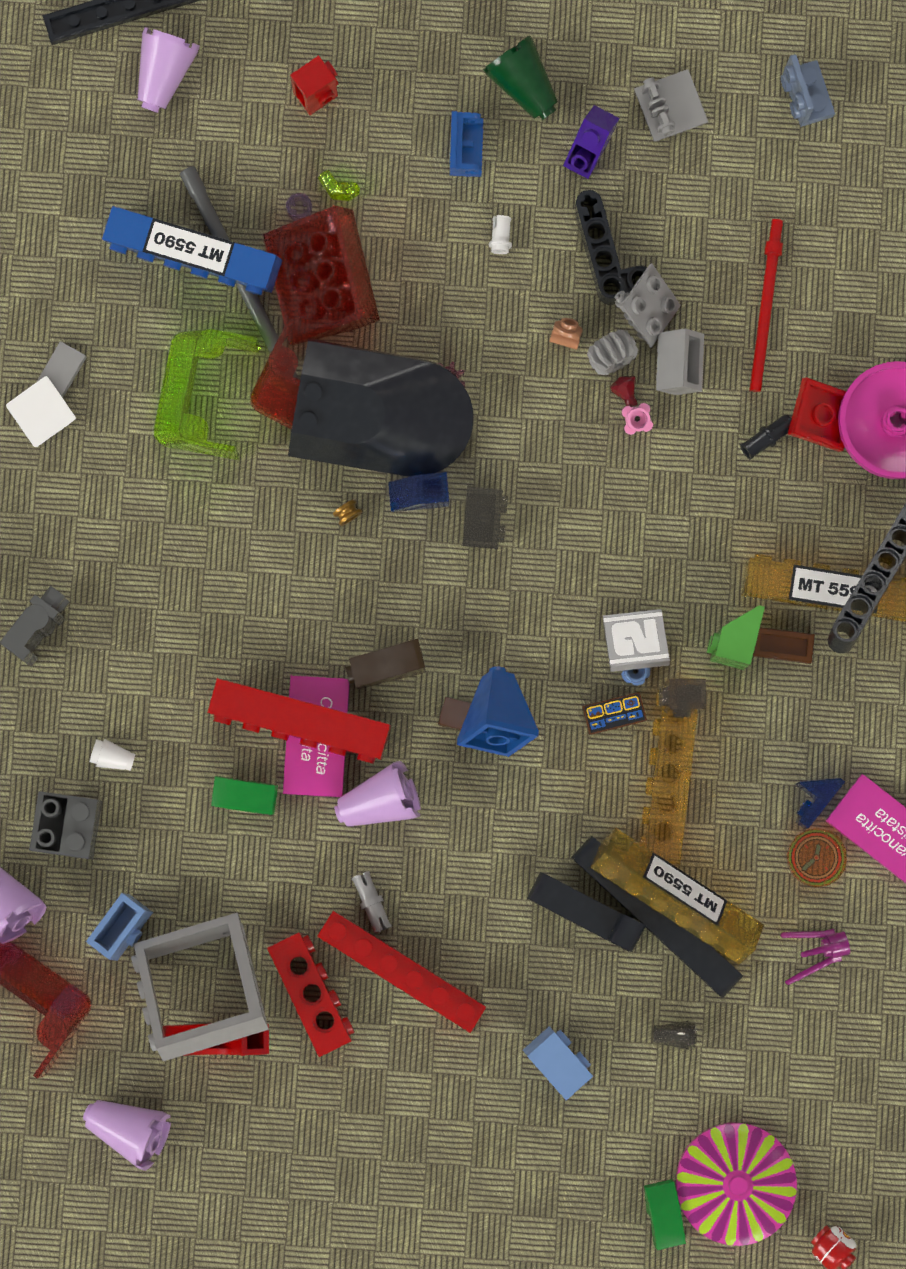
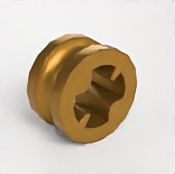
[333,499,362,526]

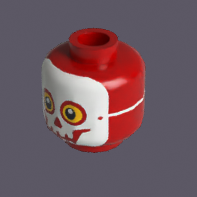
[811,1225,857,1269]

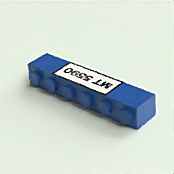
[102,206,282,295]

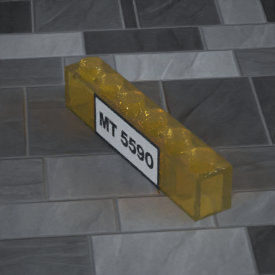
[741,554,906,622]
[590,828,764,965]

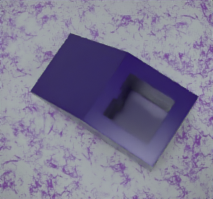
[563,105,620,179]

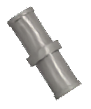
[352,871,392,934]

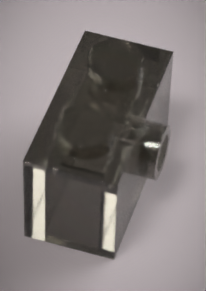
[462,486,508,549]
[659,679,706,718]

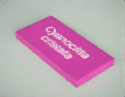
[283,675,350,797]
[825,774,906,884]

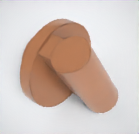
[549,318,583,350]

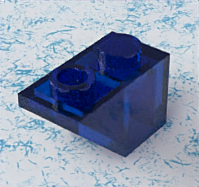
[388,472,449,512]

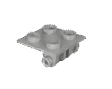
[634,69,708,142]
[615,263,681,347]

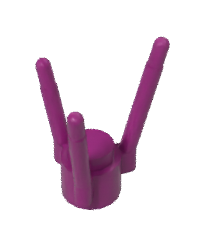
[780,929,850,985]

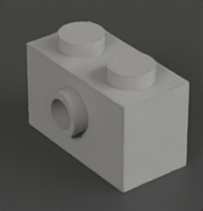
[656,328,704,395]

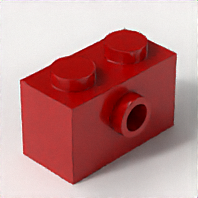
[290,55,339,115]

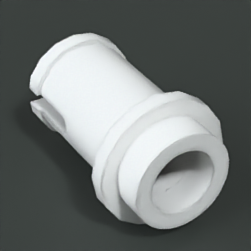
[489,215,512,254]

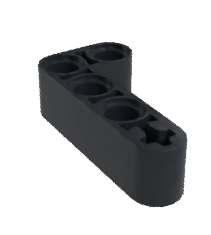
[575,190,647,305]
[527,872,646,953]

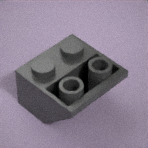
[29,791,102,860]

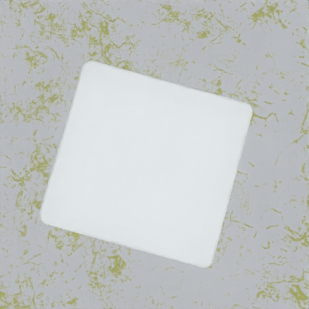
[6,376,76,447]

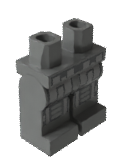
[0,586,69,667]

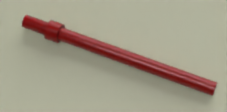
[749,219,783,392]

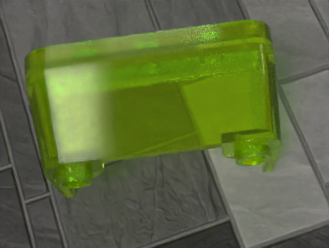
[154,329,260,460]

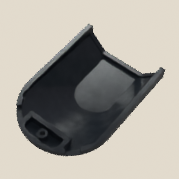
[288,339,473,477]

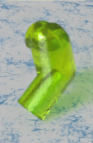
[317,170,360,201]

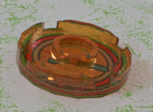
[787,828,847,887]

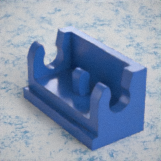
[450,111,484,177]

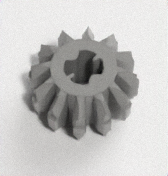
[587,330,639,375]

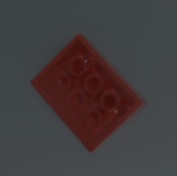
[263,205,380,345]

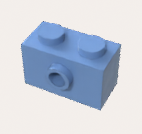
[86,893,153,961]
[523,1026,593,1100]

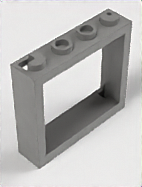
[131,913,269,1061]

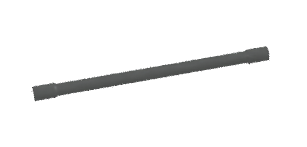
[180,166,300,404]

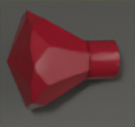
[609,376,638,407]

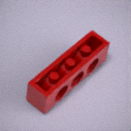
[267,932,355,1057]

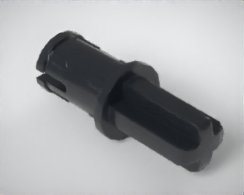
[740,414,792,460]

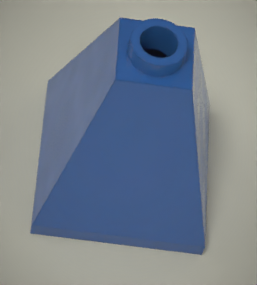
[457,666,539,757]

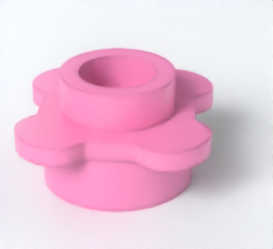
[622,403,653,435]

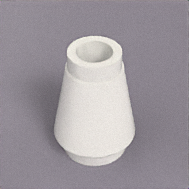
[89,739,135,771]

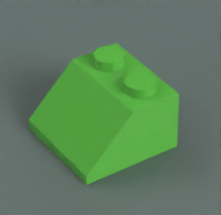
[706,605,765,670]

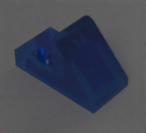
[795,778,845,829]

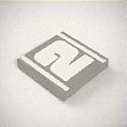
[603,609,670,672]

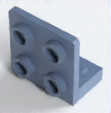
[781,54,835,127]

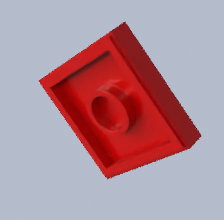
[788,377,846,452]

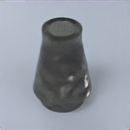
[653,1020,697,1050]

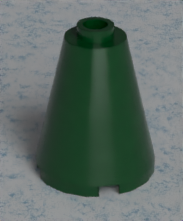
[483,35,558,120]

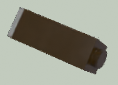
[345,639,426,690]

